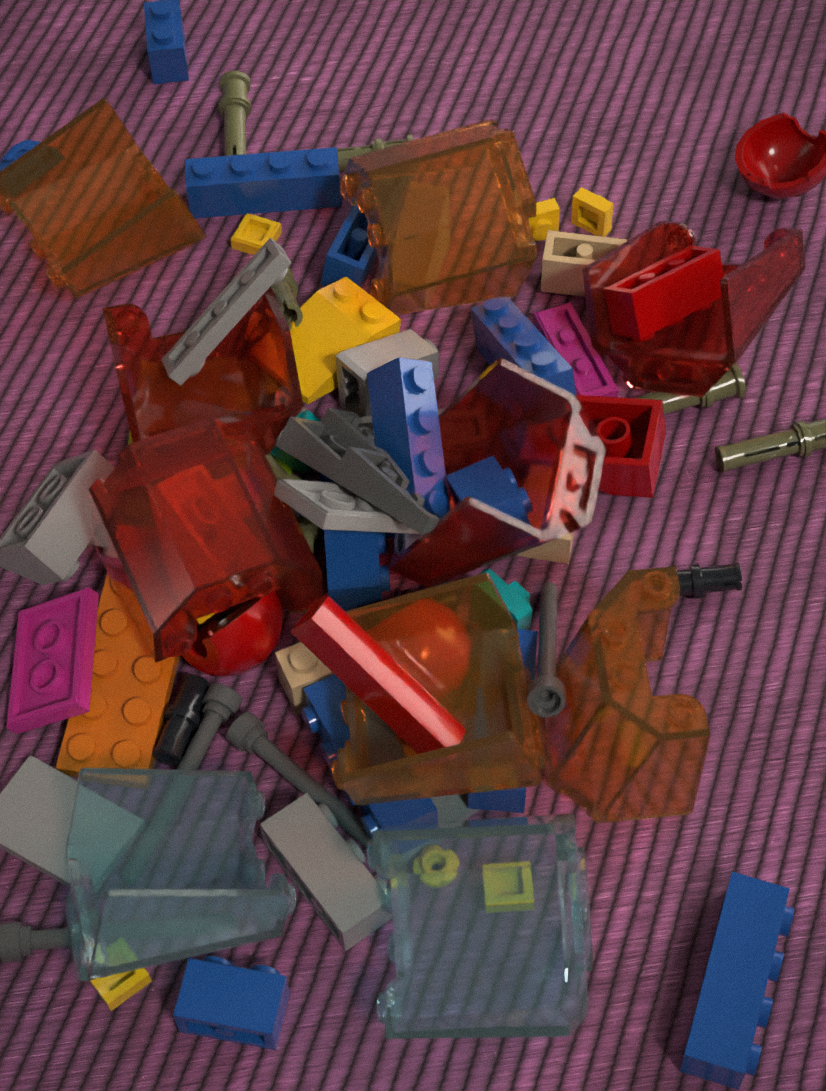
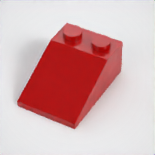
[522,395,666,498]

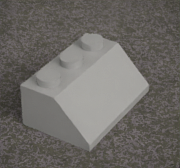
[0,449,131,585]

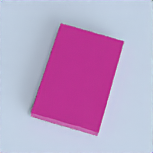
[6,587,99,734]

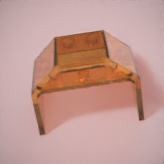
[0,98,207,299]
[340,119,537,315]
[536,566,711,823]
[332,573,546,805]

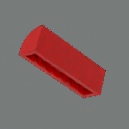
[290,594,466,763]

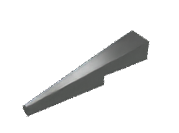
[275,408,440,534]

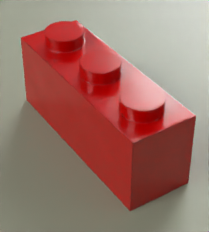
[604,246,727,342]

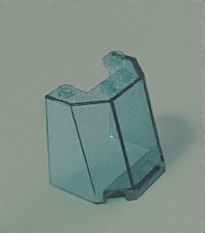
[65,768,296,981]
[367,814,593,1039]

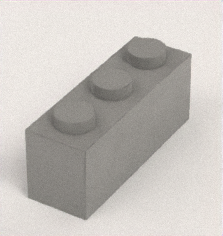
[260,793,394,952]

